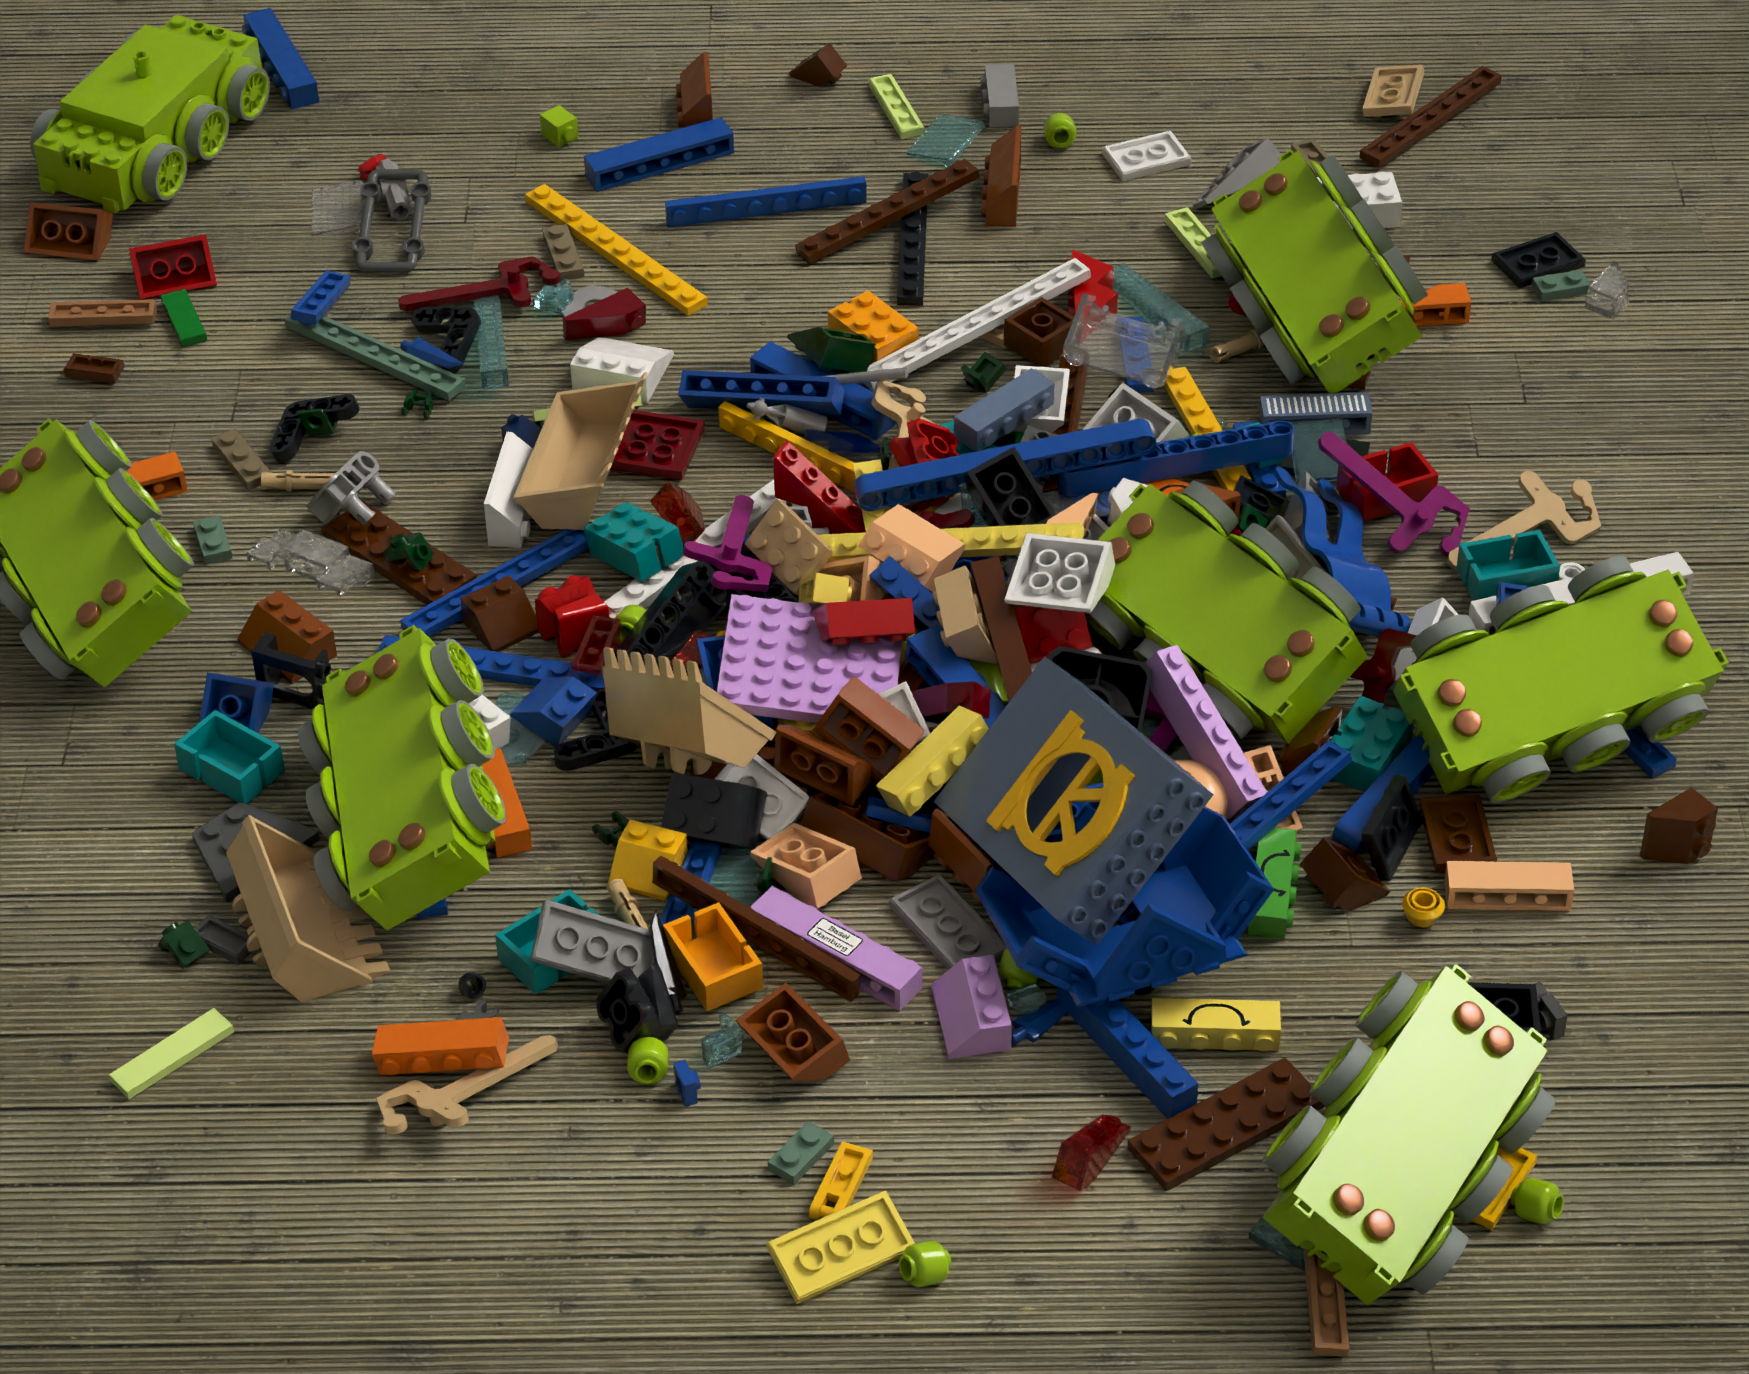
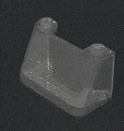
[1063,293,1185,388]

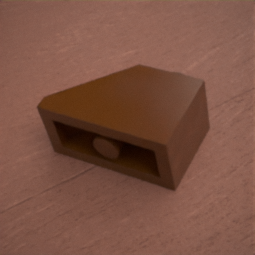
[789,43,847,87]

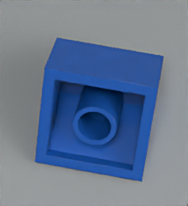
[199,672,274,733]
[510,676,597,747]

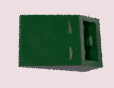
[787,327,876,374]

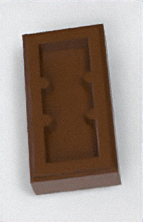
[64,353,124,384]

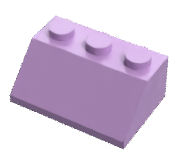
[931,955,1012,1059]

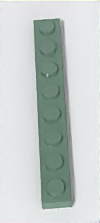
[285,315,466,401]

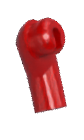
[358,154,386,180]

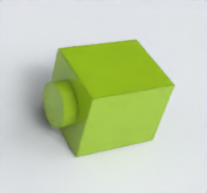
[540,105,579,147]

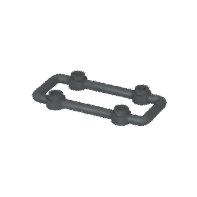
[352,169,432,272]

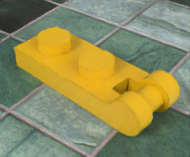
[809,1141,873,1220]

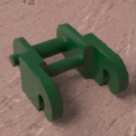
[401,389,435,418]
[592,811,629,847]

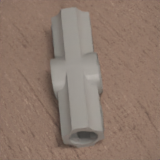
[376,159,412,221]

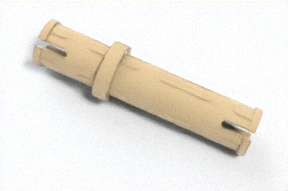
[1209,329,1265,363]
[261,470,335,492]
[606,879,649,930]

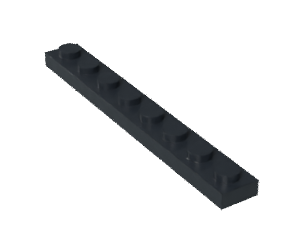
[897,172,928,306]

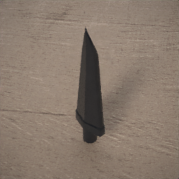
[650,910,687,1014]

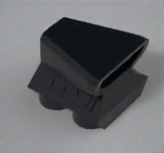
[596,963,678,1054]

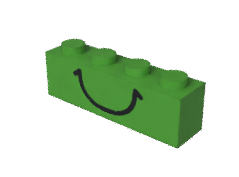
[1248,827,1302,939]

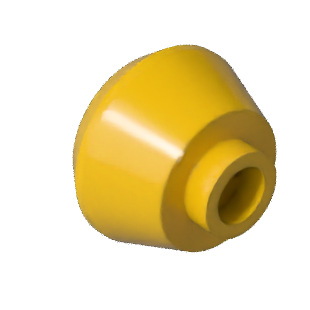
[1402,887,1445,928]

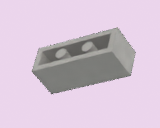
[980,64,1019,128]

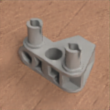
[306,451,397,526]

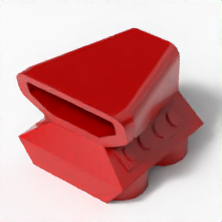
[889,418,959,467]
[534,575,610,658]

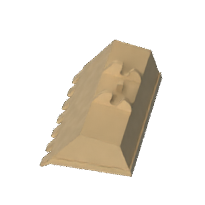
[513,372,648,530]
[602,647,777,775]
[226,815,390,1002]

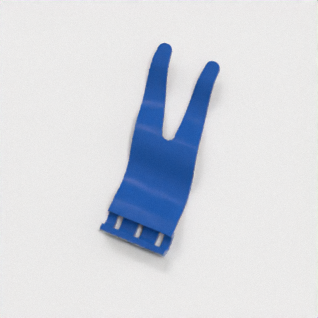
[1273,467,1411,637]

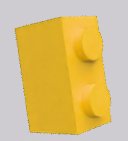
[608,819,688,901]

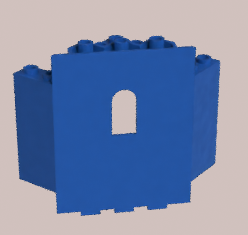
[975,805,1274,1007]

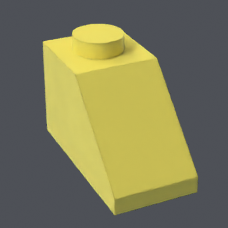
[798,573,852,606]

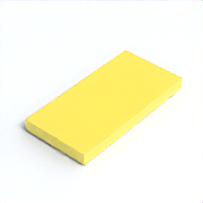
[766,1190,915,1304]

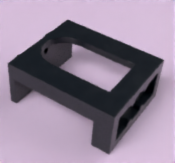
[251,632,331,709]

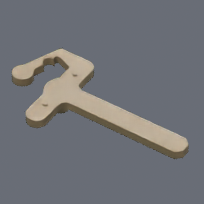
[871,381,935,469]
[1447,471,1601,570]
[376,1035,558,1135]

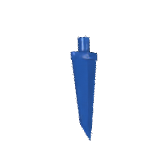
[400,337,464,369]
[1011,999,1068,1045]

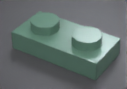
[1532,270,1591,301]
[193,515,233,565]
[768,1121,834,1185]

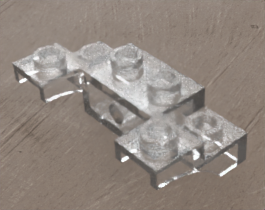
[246,529,375,597]

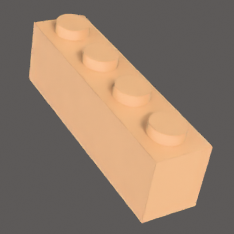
[1444,861,1574,911]

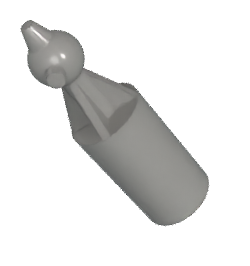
[746,397,827,439]

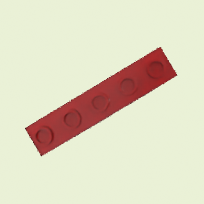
[1066,250,1118,348]
[773,441,865,534]

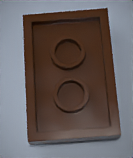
[1419,795,1497,872]

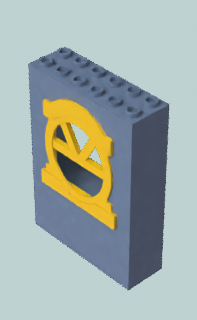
[933,656,1214,946]

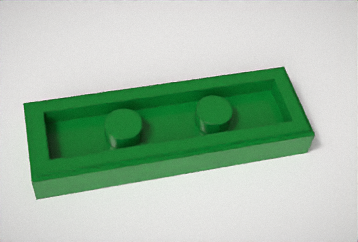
[160,289,207,347]

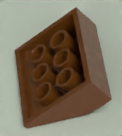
[801,788,936,881]

